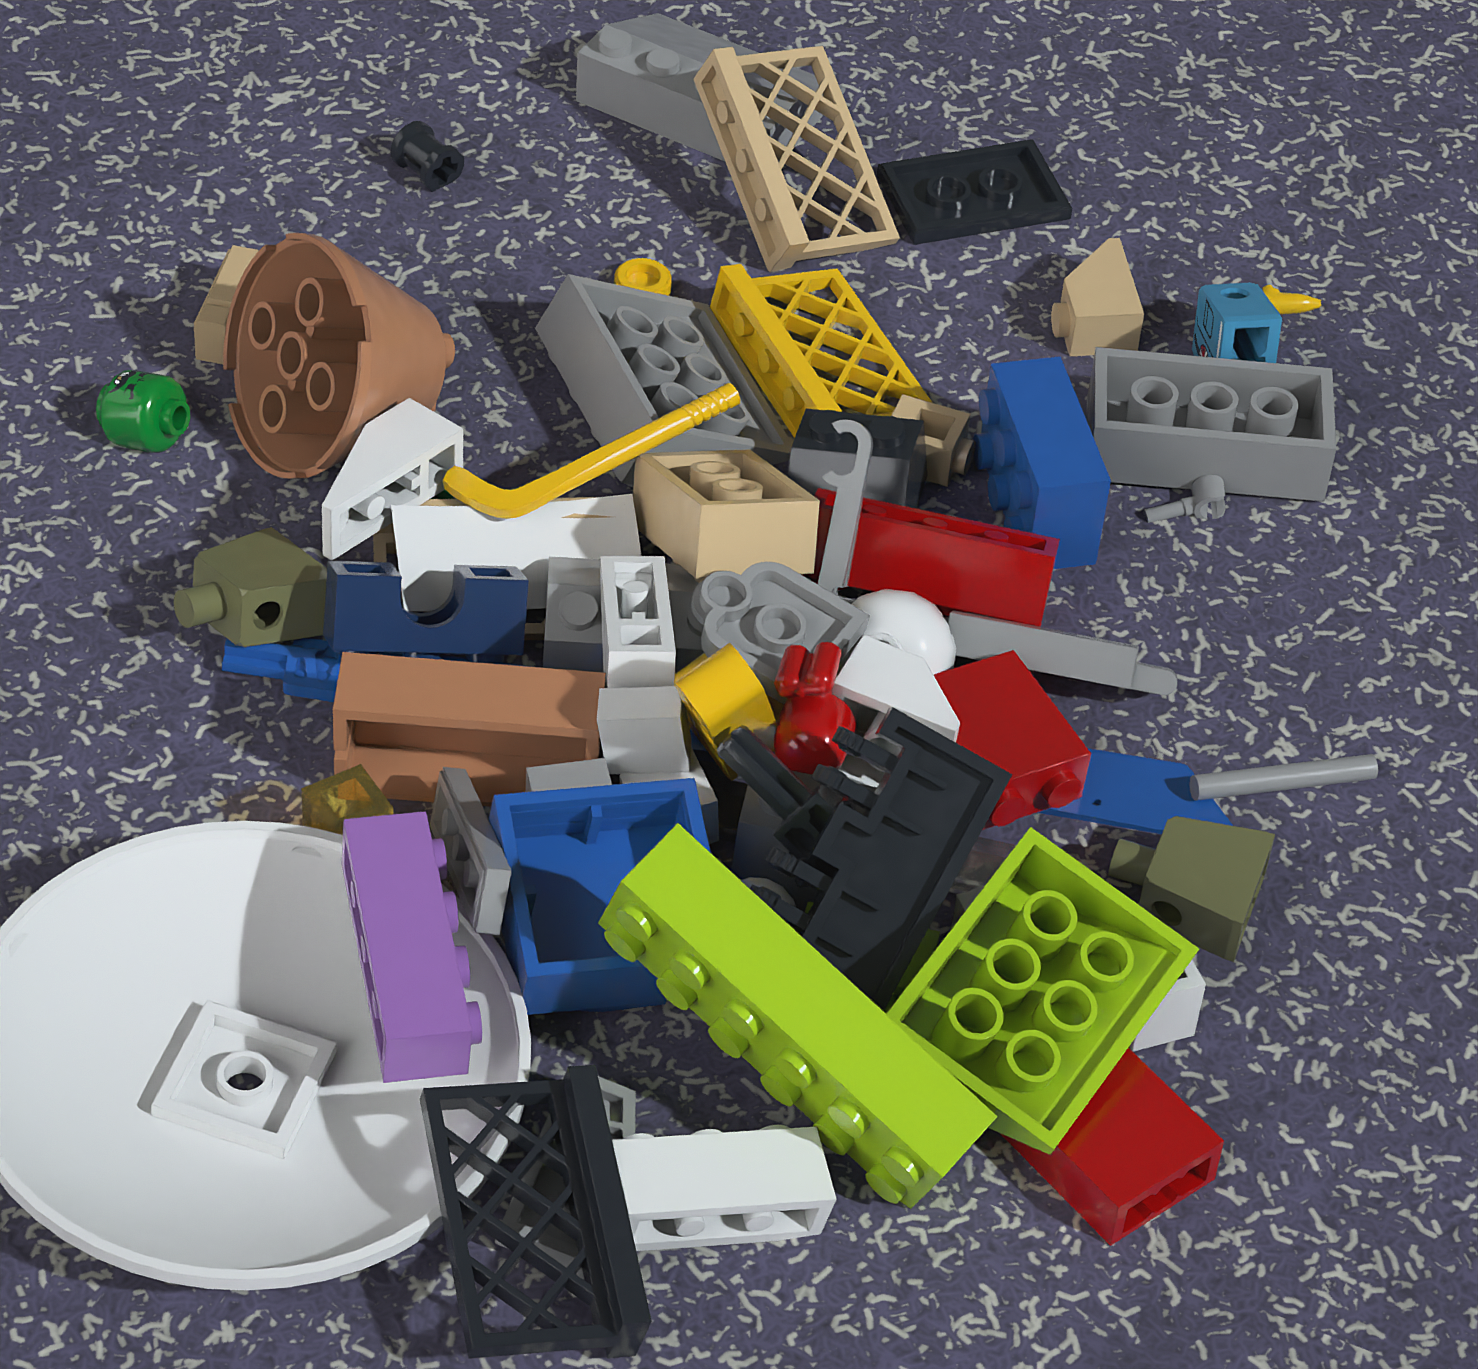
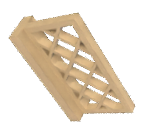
[693,46,900,272]

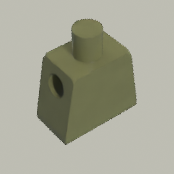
[174,527,327,647]
[1108,816,1275,962]

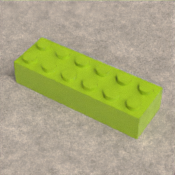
[598,823,998,1209]

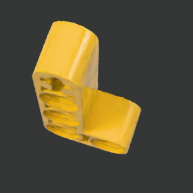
[674,643,777,782]

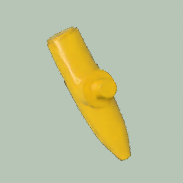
[1262,285,1321,314]

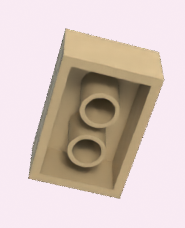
[633,449,820,583]

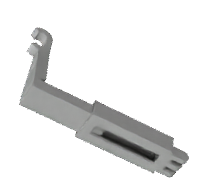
[818,420,1177,695]

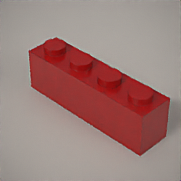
[801,488,1060,627]

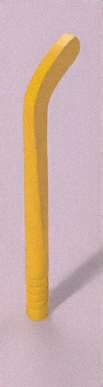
[443,383,740,519]

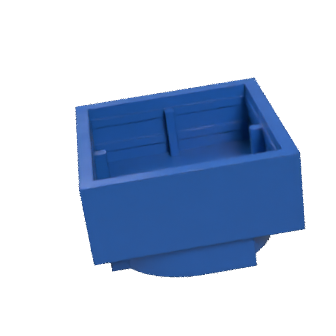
[489,778,711,1015]

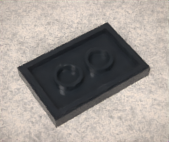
[877,139,1073,245]

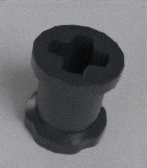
[390,121,464,192]

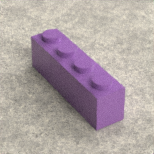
[341,811,482,1083]

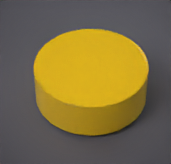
[614,258,672,296]

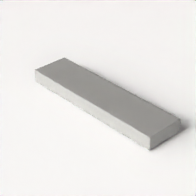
[430,767,512,935]

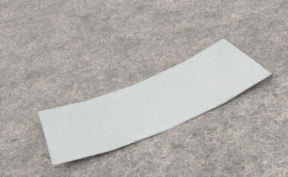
[391,494,642,612]

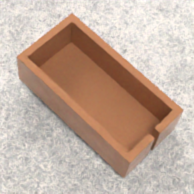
[333,652,606,807]

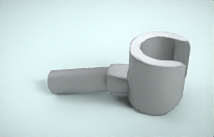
[1143,475,1225,523]

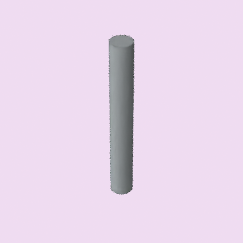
[1189,754,1378,801]

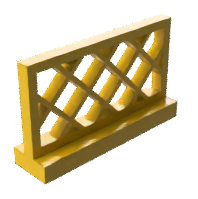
[710,264,933,438]

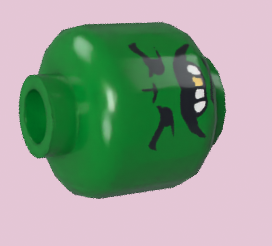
[96,370,190,453]

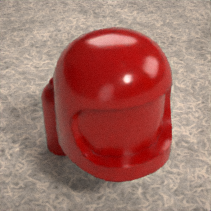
[773,642,856,774]

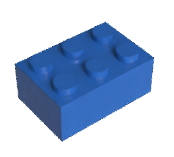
[973,356,1111,569]

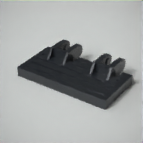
[750,707,1013,1011]

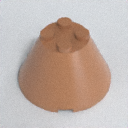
[223,233,455,479]

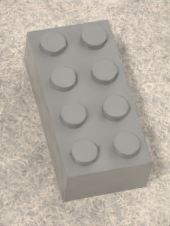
[1086,347,1336,502]

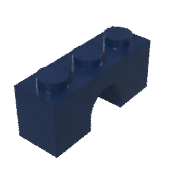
[323,561,529,664]

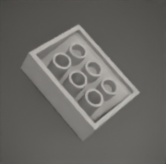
[576,13,846,161]
[535,274,792,487]

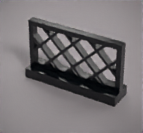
[419,1065,652,1359]

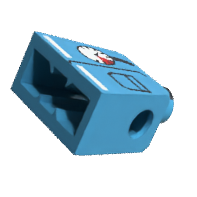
[1192,282,1282,363]

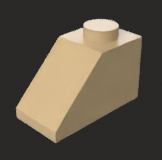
[1051,238,1144,356]

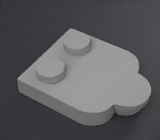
[691,562,870,705]

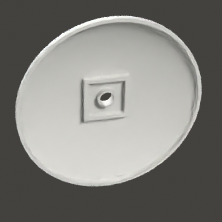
[0,821,531,1290]

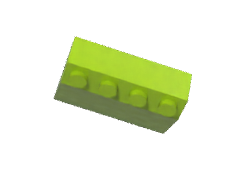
[886,827,1199,1155]

